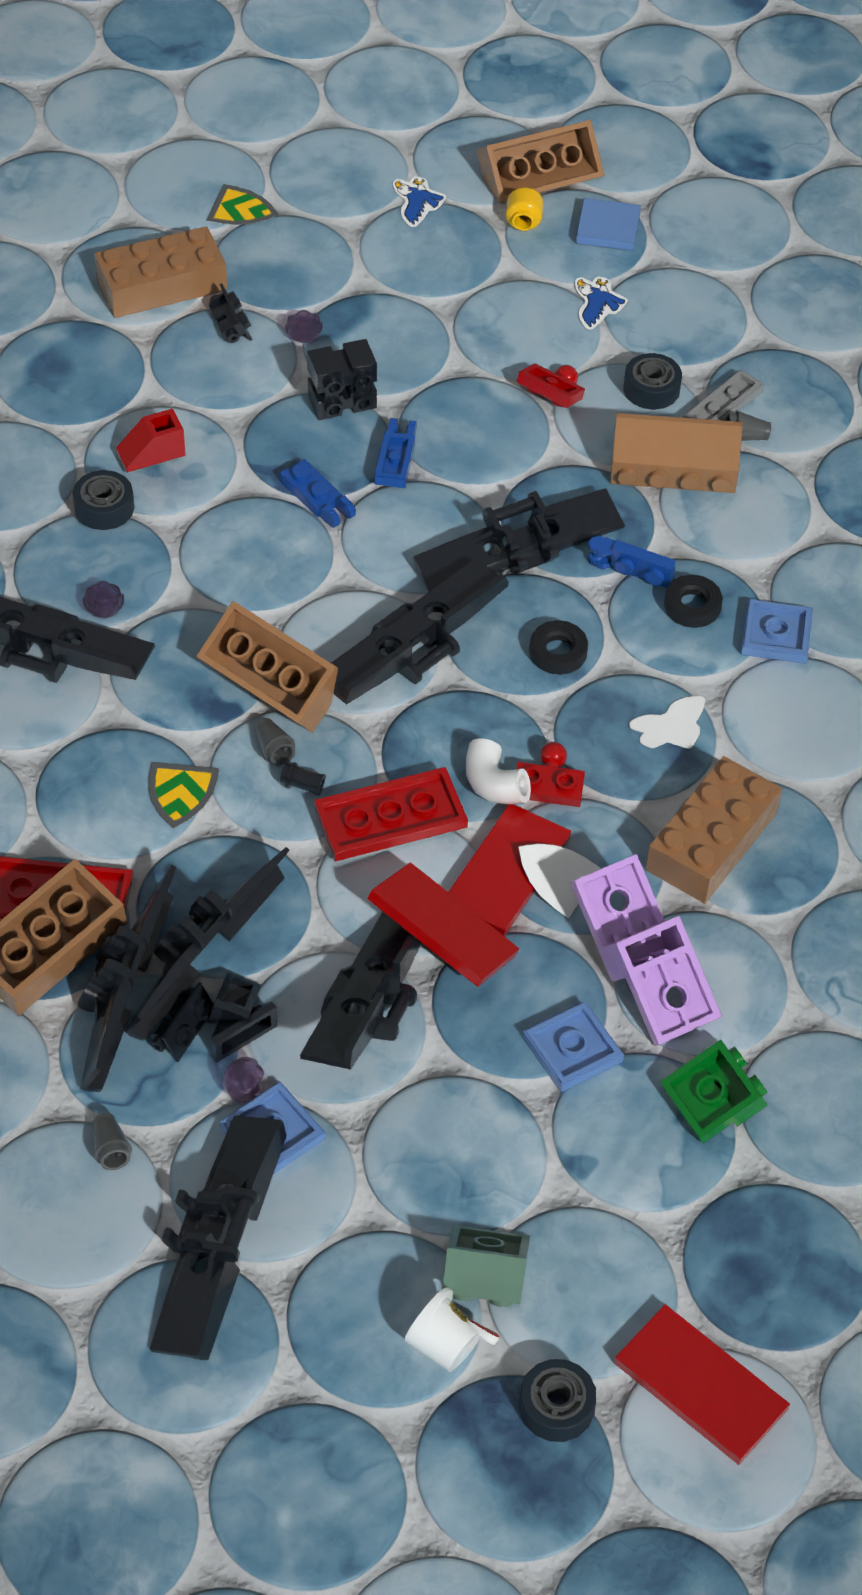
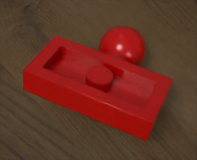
[516,363,585,408]
[516,742,585,807]

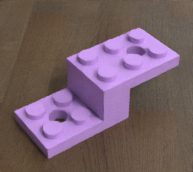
[570,854,722,1046]

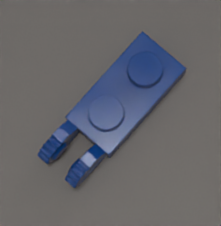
[374,418,417,488]
[280,459,356,528]
[588,535,676,588]

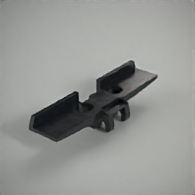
[413,488,625,592]
[331,558,508,705]
[0,597,155,683]
[124,847,290,1041]
[77,865,176,1092]
[300,912,422,1070]
[150,1115,287,1360]

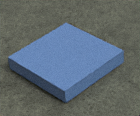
[576,198,641,251]
[741,599,813,664]
[522,1001,624,1093]
[220,1081,326,1174]

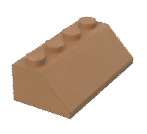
[476,120,605,203]
[610,413,743,493]
[196,601,338,733]

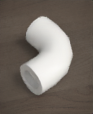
[466,739,531,804]

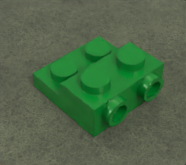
[660,1039,768,1144]

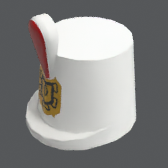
[404,1287,499,1372]

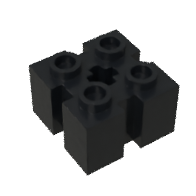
[307,339,377,421]

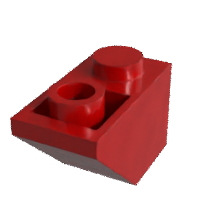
[116,408,186,473]

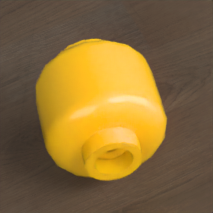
[505,187,544,231]

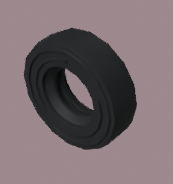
[664,574,723,628]
[529,620,588,675]

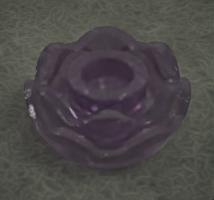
[285,310,323,343]
[83,581,124,619]
[223,1057,264,1103]

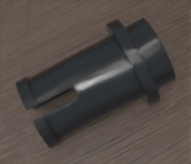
[280,762,326,795]

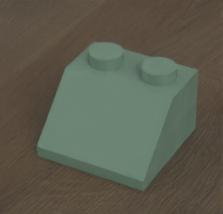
[442,1225,530,1307]

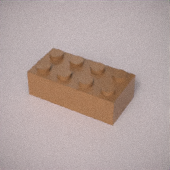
[94,226,227,318]
[646,756,783,904]
[0,859,127,1016]

